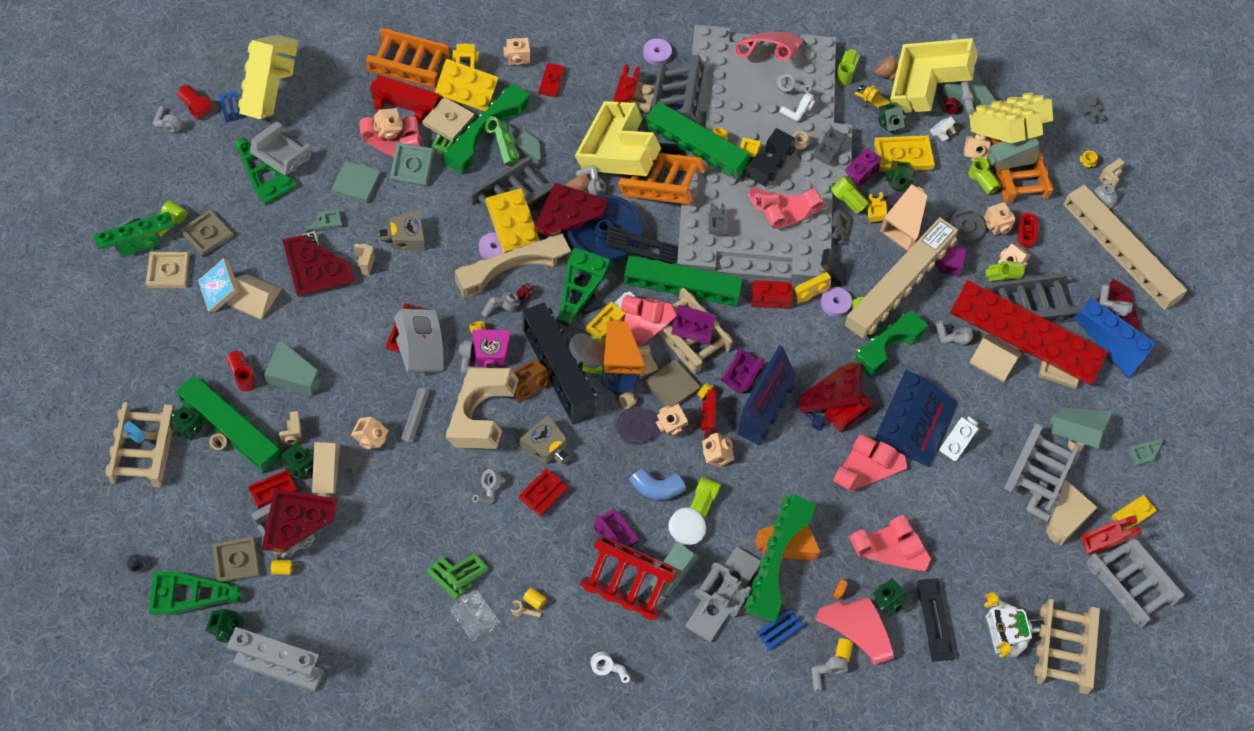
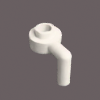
[779,92,815,121]
[590,652,630,683]

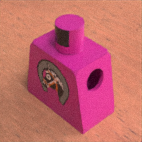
[472,330,510,368]

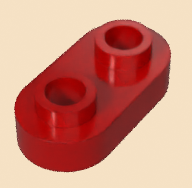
[1017,213,1038,248]

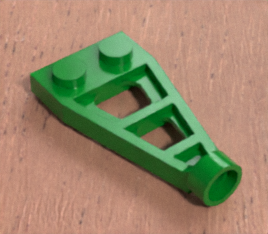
[233,137,298,206]
[556,247,611,326]
[148,571,240,615]

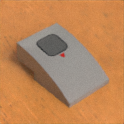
[394,309,444,372]

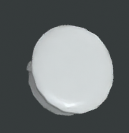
[669,508,706,545]

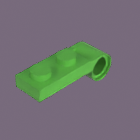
[484,117,519,167]

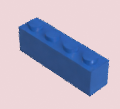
[1074,298,1156,378]

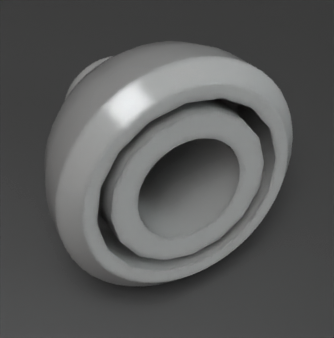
[1093,184,1117,209]

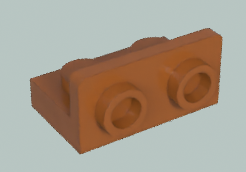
[513,359,551,403]

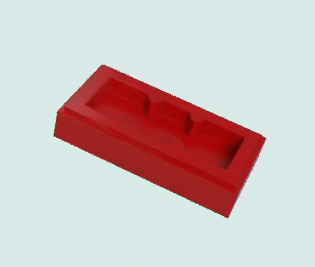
[539,62,565,98]

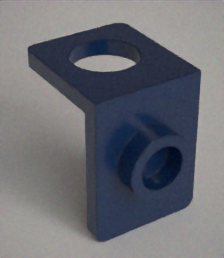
[601,372,640,395]

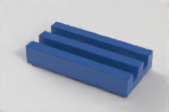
[219,91,244,122]
[757,609,803,651]

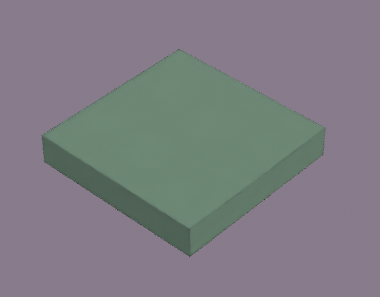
[390,142,434,186]
[331,161,381,204]

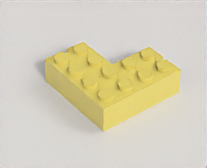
[238,35,299,119]
[890,38,978,113]
[969,93,1053,143]
[575,101,661,176]

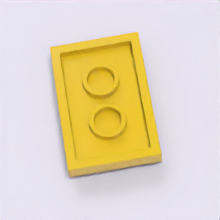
[435,59,499,111]
[874,135,935,172]
[485,188,540,253]

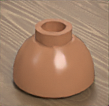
[874,56,897,80]
[565,174,589,193]

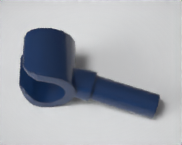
[803,412,824,431]

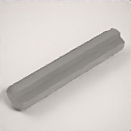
[401,388,429,443]

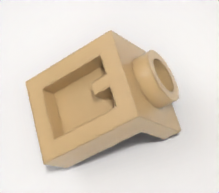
[1099,158,1124,189]
[354,244,375,276]
[638,345,659,379]
[279,411,303,445]

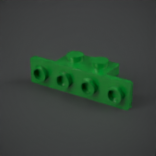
[93,212,174,257]

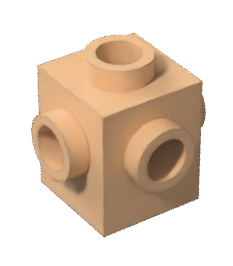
[503,38,530,65]
[374,108,403,139]
[963,134,992,161]
[984,202,1015,235]
[998,244,1031,269]
[656,404,688,436]
[351,417,389,449]
[702,433,734,467]

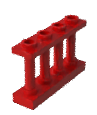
[579,535,679,620]

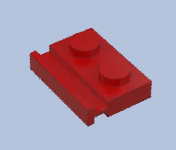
[701,389,716,438]
[518,468,569,518]
[248,470,298,509]

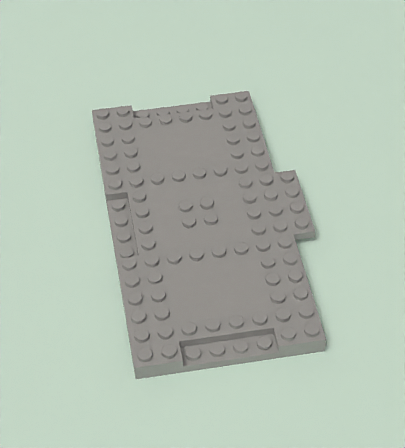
[677,25,852,283]

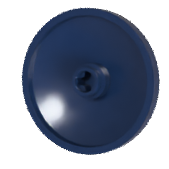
[567,194,643,262]

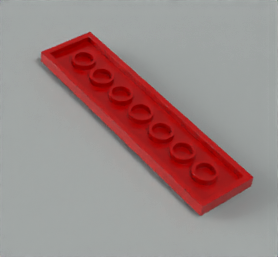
[950,279,1108,386]

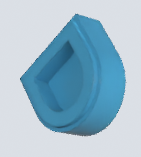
[124,421,146,443]

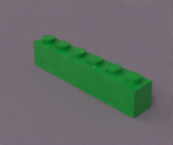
[646,102,750,179]
[624,256,743,307]
[176,375,281,473]

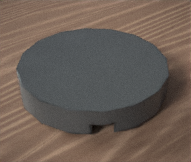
[948,210,986,244]
[569,333,605,369]

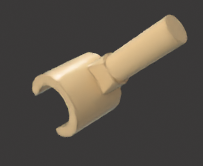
[510,601,541,618]

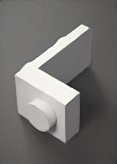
[940,416,980,461]

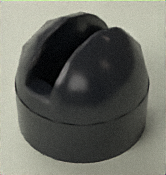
[127,554,145,573]

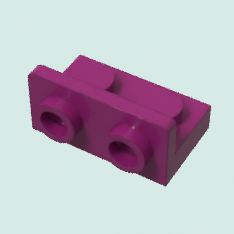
[845,148,882,190]

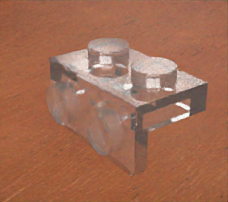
[450,591,501,642]

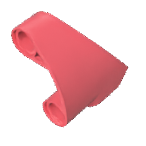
[735,32,803,61]
[359,116,424,158]
[748,186,825,229]
[621,295,678,347]
[833,433,907,491]
[849,515,931,572]
[816,597,894,665]

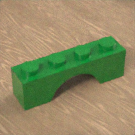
[854,310,928,378]

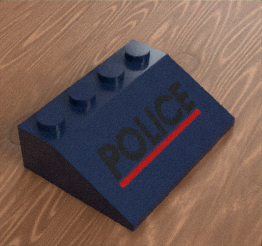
[737,345,796,445]
[874,370,957,467]

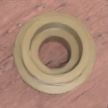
[792,131,809,149]

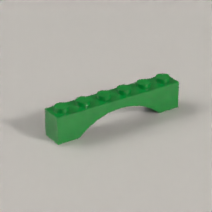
[444,83,530,175]
[745,494,816,623]

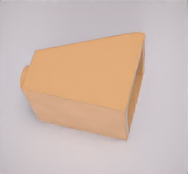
[880,185,927,251]

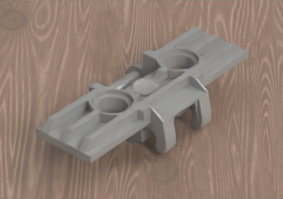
[685,546,760,642]

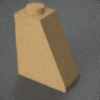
[312,442,340,497]
[1045,480,1097,545]

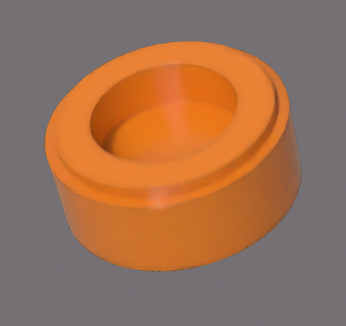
[832,578,848,600]

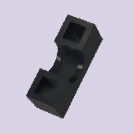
[747,128,796,187]

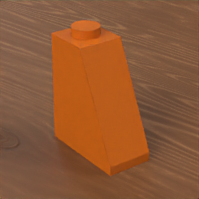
[604,319,645,374]
[755,525,820,561]

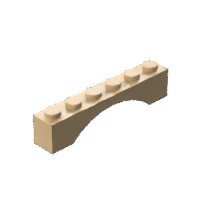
[455,234,571,298]

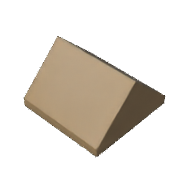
[227,274,281,320]
[969,334,1022,382]

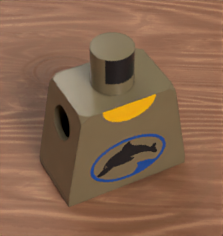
[379,210,425,251]
[520,415,569,465]

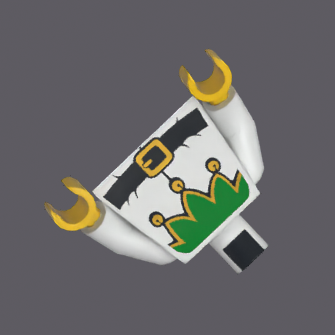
[984,592,1040,658]

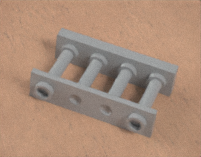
[1004,423,1080,511]
[1087,537,1184,628]
[227,627,324,692]

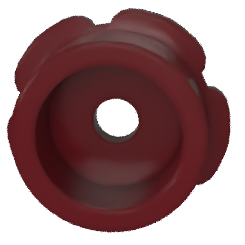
[943,97,961,114]
[516,282,534,300]

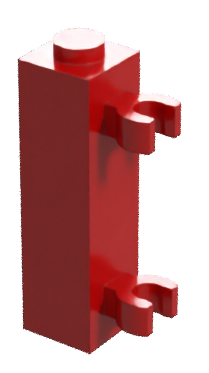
[370,74,440,124]

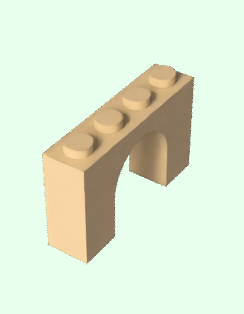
[446,368,519,449]

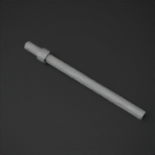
[951,34,974,114]

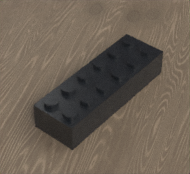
[523,302,597,425]

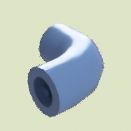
[629,468,686,500]

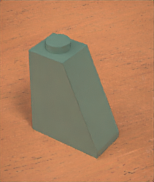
[941,72,996,112]
[988,132,1039,170]
[264,341,321,396]
[1050,407,1112,448]
[648,542,702,597]

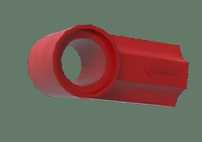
[177,85,213,120]
[226,350,255,392]

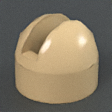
[619,392,637,410]
[209,433,227,450]
[1068,439,1085,453]

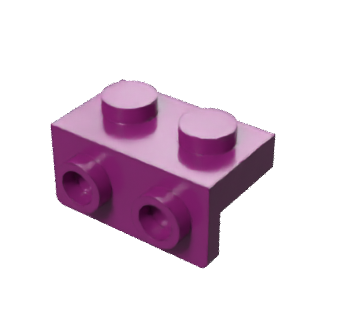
[671,305,716,344]
[720,348,765,394]
[593,508,639,548]

